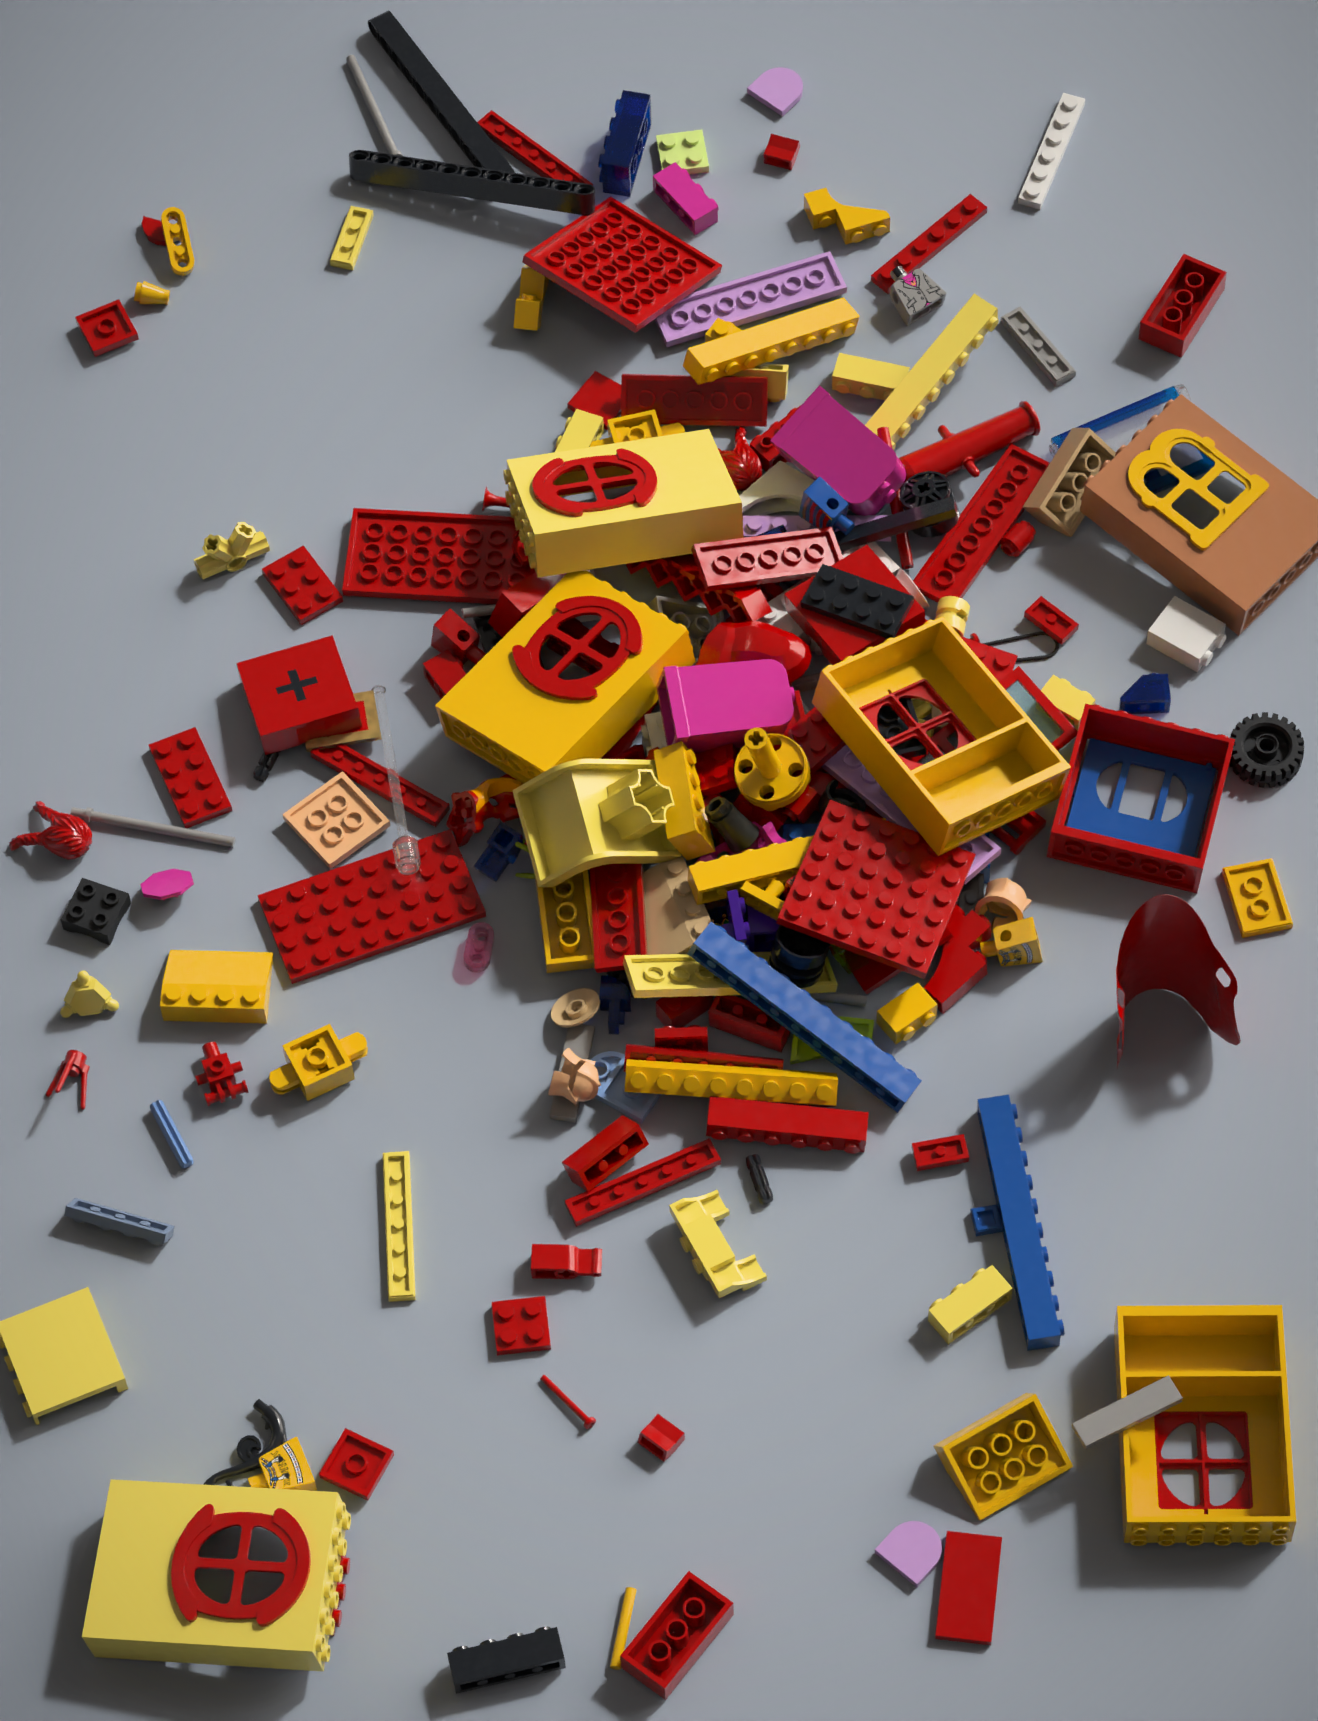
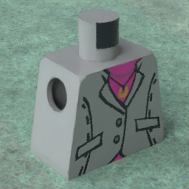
[889,266,947,326]

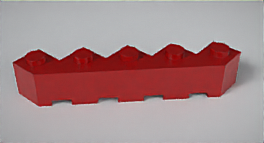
[626,554,772,623]

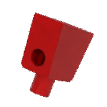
[431,608,486,665]

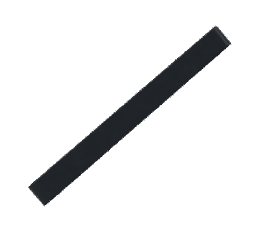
[367,11,515,173]
[349,150,595,215]

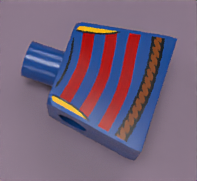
[798,476,855,535]

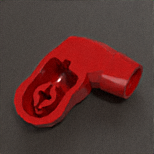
[694,621,812,684]

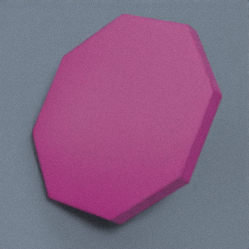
[140,869,194,901]

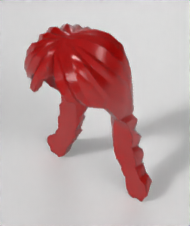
[718,426,763,491]
[9,801,92,860]

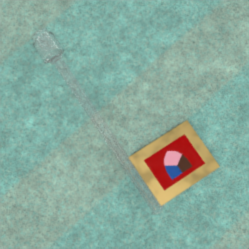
[305,685,421,875]

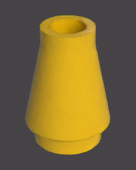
[134,281,170,305]

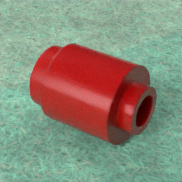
[1000,521,1036,557]

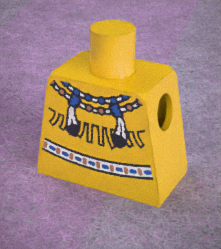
[980,917,1043,967]
[247,1437,317,1491]

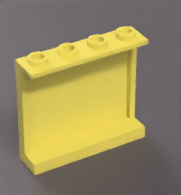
[0,1287,128,1425]

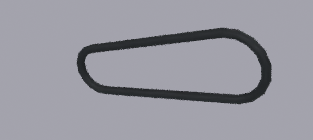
[982,631,1059,662]

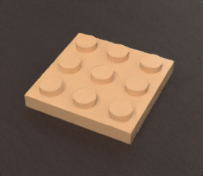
[282,771,390,870]

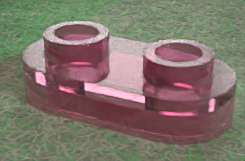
[464,922,495,973]

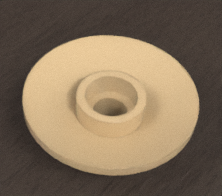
[551,988,600,1028]

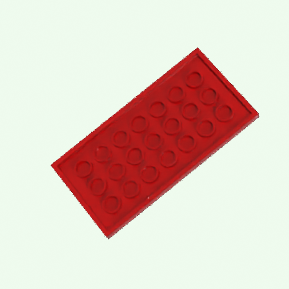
[342,508,536,604]
[257,829,486,984]

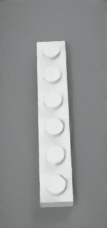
[1018,93,1085,210]

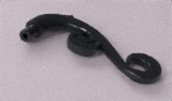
[203,1399,287,1486]

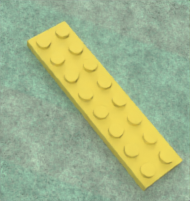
[623,952,838,998]

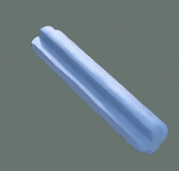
[150,1100,194,1169]

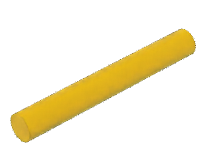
[610,1587,637,1670]

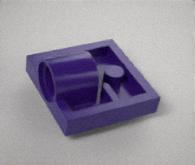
[721,890,751,945]

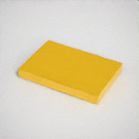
[1222,858,1293,938]

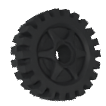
[1230,712,1304,788]

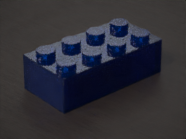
[598,90,652,197]

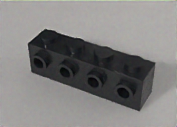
[447,1626,566,1694]

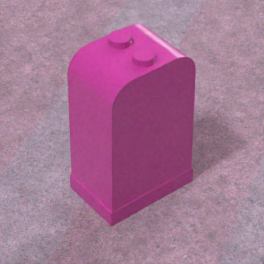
[770,385,906,516]
[656,659,795,753]

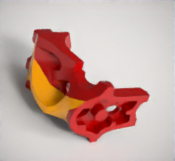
[446,774,523,847]

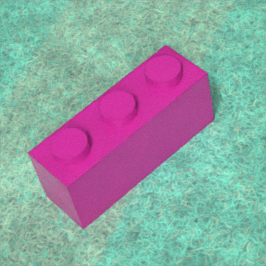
[653,162,719,235]

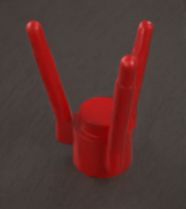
[46,1050,90,1110]

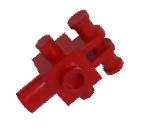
[195,1042,249,1106]

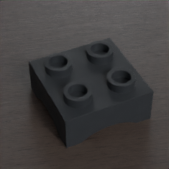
[61,878,131,945]

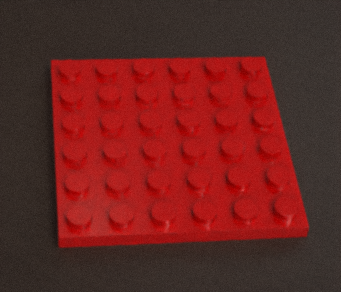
[522,196,722,333]
[776,800,976,979]

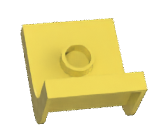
[512,759,681,887]

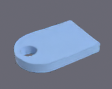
[591,1051,662,1124]

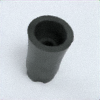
[705,796,759,853]

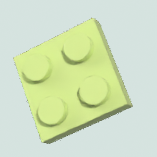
[656,130,709,175]

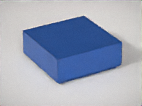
[970,1204,1002,1237]

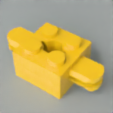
[590,409,685,447]
[269,1024,368,1101]

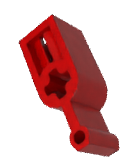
[531,1244,602,1279]

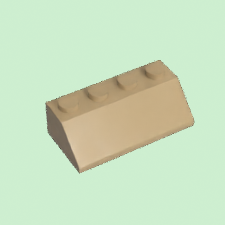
[1023,428,1116,537]

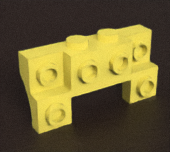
[669,1190,767,1298]

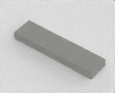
[1000,306,1076,387]
[550,1024,595,1123]
[1072,1375,1183,1450]

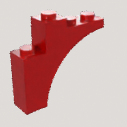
[924,905,991,1014]

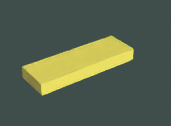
[330,206,374,270]

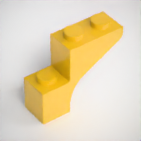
[804,188,890,245]
[514,265,549,331]

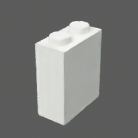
[1146,596,1227,673]

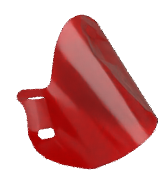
[1116,894,1241,1069]

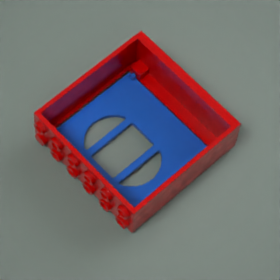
[1047,703,1235,894]

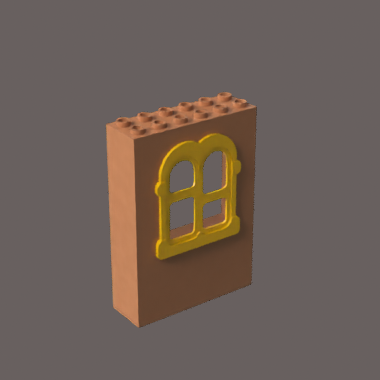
[1080,394,1318,636]

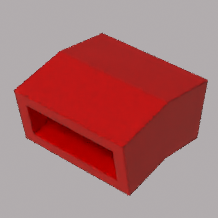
[764,134,800,170]
[637,1414,685,1462]

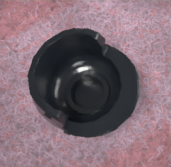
[819,779,866,816]

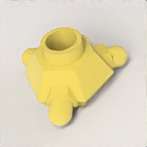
[60,971,119,1018]

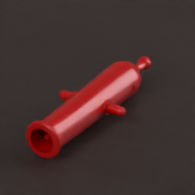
[899,401,1041,490]

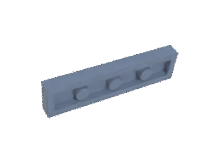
[64,1198,175,1245]

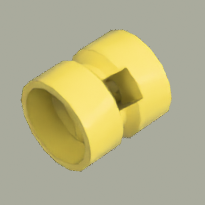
[934,596,970,637]

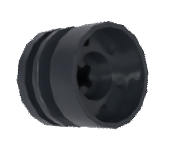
[899,471,960,538]
[768,925,830,988]

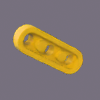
[161,207,194,276]

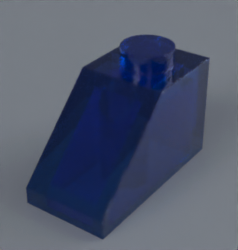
[1119,673,1171,714]

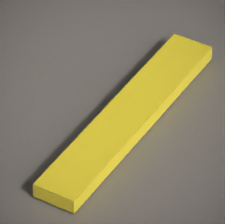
[383,1151,416,1302]

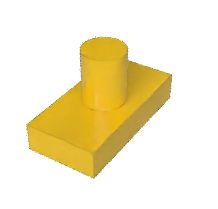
[740,879,784,921]

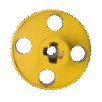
[734,727,811,811]

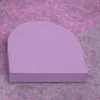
[747,67,803,117]
[875,1521,942,1587]

